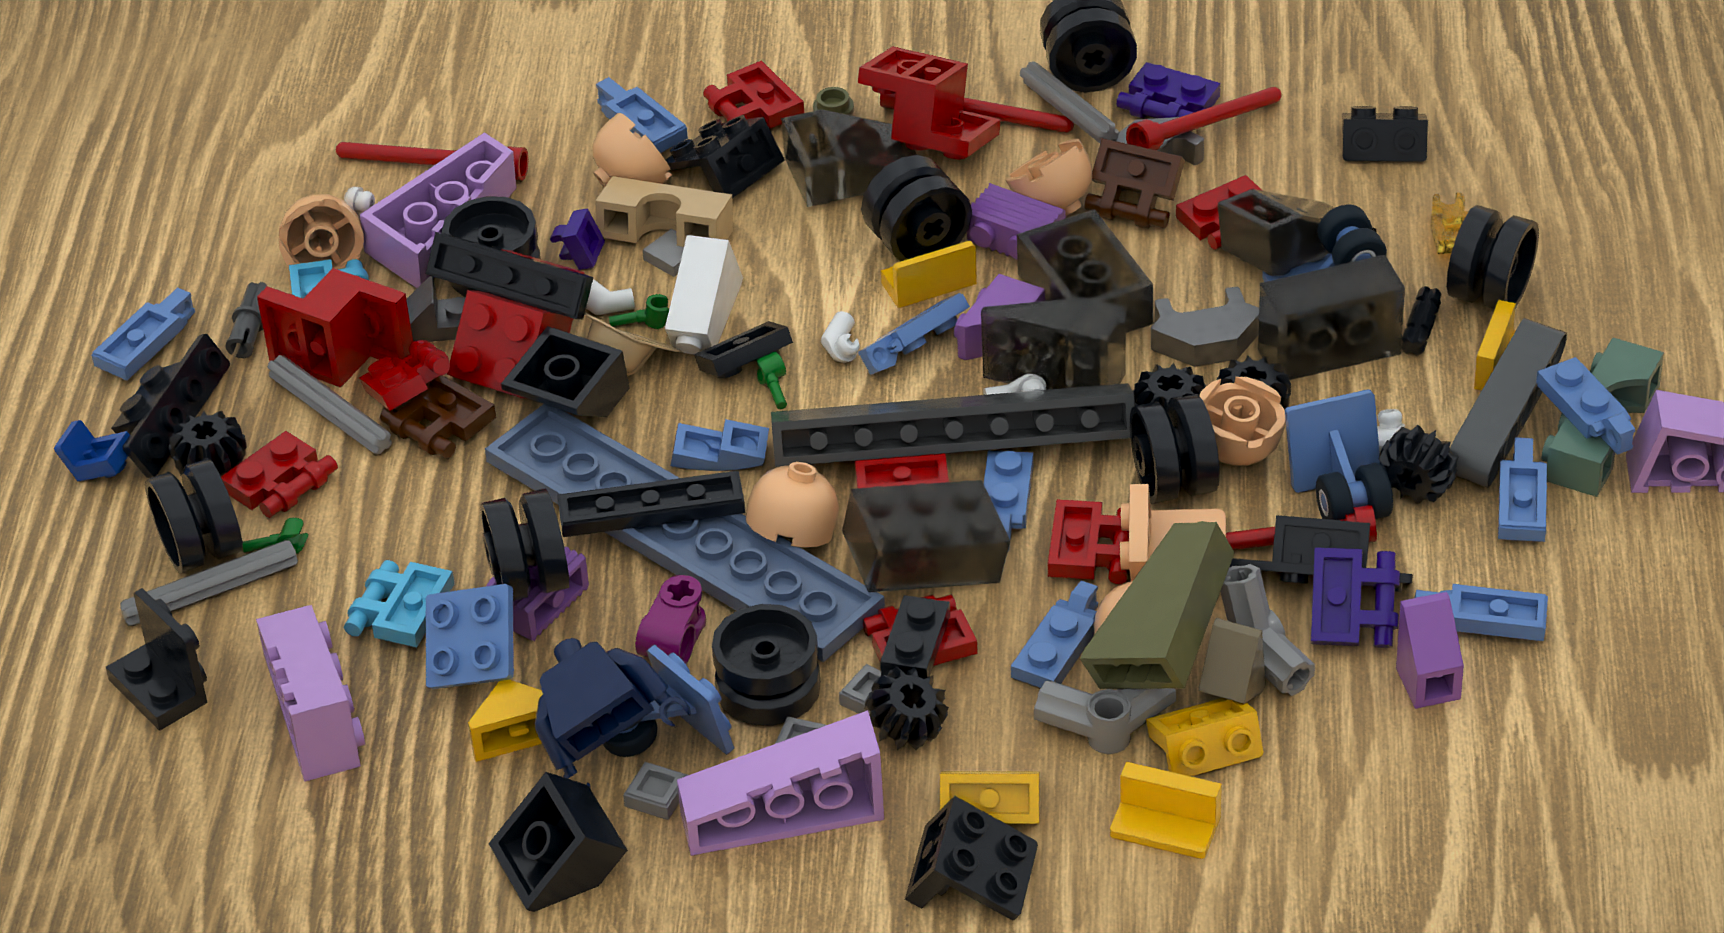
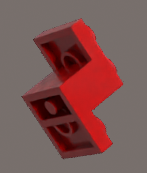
[858,46,1001,160]
[447,250,585,398]
[257,268,413,388]

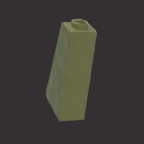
[1080,521,1235,689]

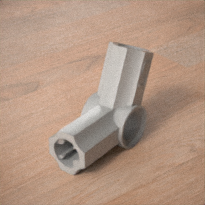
[1220,564,1315,696]
[1034,681,1176,754]

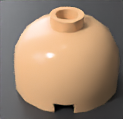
[593,113,672,187]
[1006,139,1092,216]
[279,194,364,269]
[1200,377,1286,466]
[746,462,839,547]

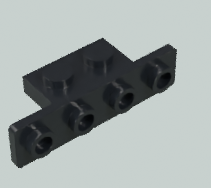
[111,334,230,478]
[1230,515,1413,592]

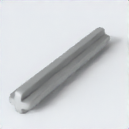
[1020,62,1119,143]
[267,355,392,454]
[120,540,298,626]

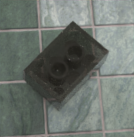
[1017,209,1153,350]
[1258,255,1405,380]
[842,480,1010,593]

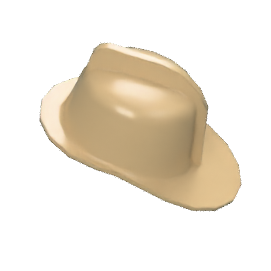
[584,313,681,376]

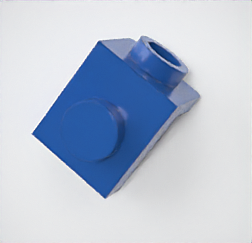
[54,420,130,482]

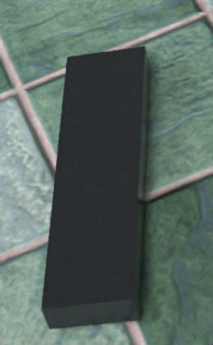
[425,232,594,320]
[557,471,745,537]

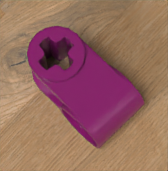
[635,575,706,664]

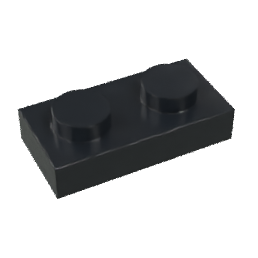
[694,321,793,378]
[880,595,950,679]

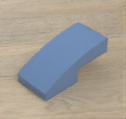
[670,419,769,471]

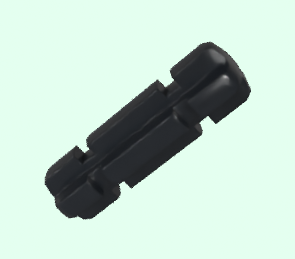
[1401,286,1442,356]

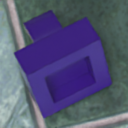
[550,208,605,270]

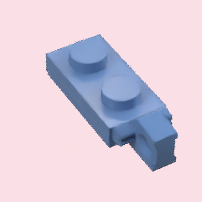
[596,77,688,153]
[91,287,195,380]
[858,293,970,375]
[1536,357,1635,455]
[1498,437,1547,542]
[980,450,1033,551]
[1011,580,1098,688]
[1414,584,1548,641]

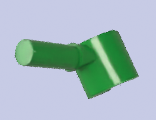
[609,294,669,329]
[757,352,787,409]
[243,517,309,554]

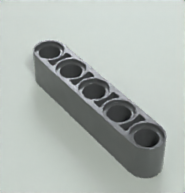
[1449,318,1567,488]

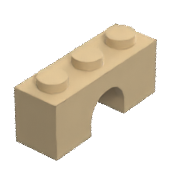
[595,176,733,247]

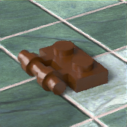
[1084,138,1185,228]
[380,375,496,459]

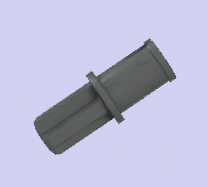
[225,282,267,358]

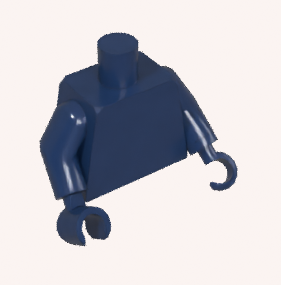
[535,638,691,788]

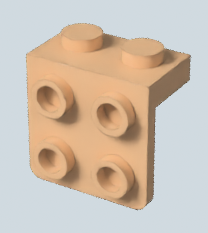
[1120,484,1226,581]

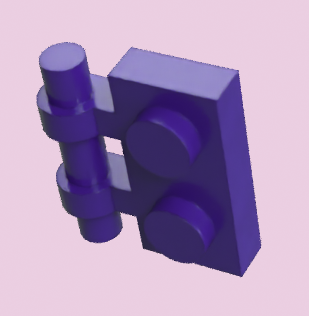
[1116,62,1220,119]
[1311,548,1400,648]

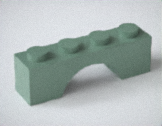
[1541,338,1664,497]

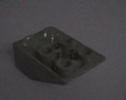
[781,109,917,207]
[1218,189,1377,276]
[981,298,1126,390]

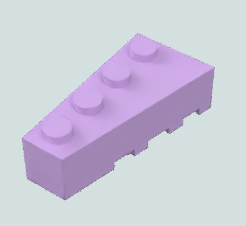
[360,132,516,288]
[1626,390,1724,493]
[256,605,365,782]
[677,710,884,856]

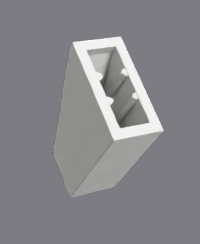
[665,235,743,354]

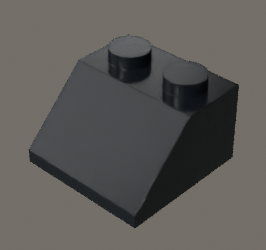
[501,326,630,417]
[488,772,628,912]

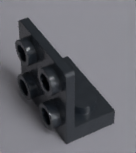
[665,115,785,199]
[106,588,207,731]
[905,795,1038,920]

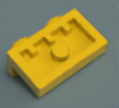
[1146,698,1264,776]

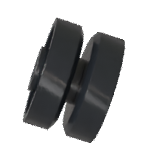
[1040,0,1137,93]
[861,155,972,262]
[442,196,541,297]
[1446,205,1539,309]
[1130,394,1220,504]
[145,458,243,574]
[480,488,569,601]
[712,604,821,726]

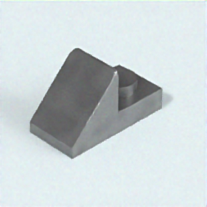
[407,276,466,342]

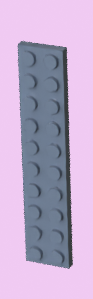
[485,404,885,662]

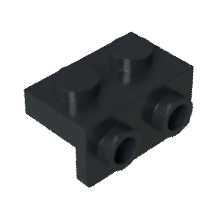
[1342,106,1428,162]

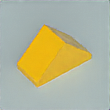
[468,680,543,762]

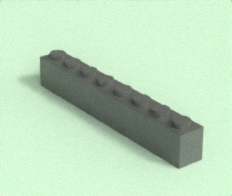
[771,383,1135,467]

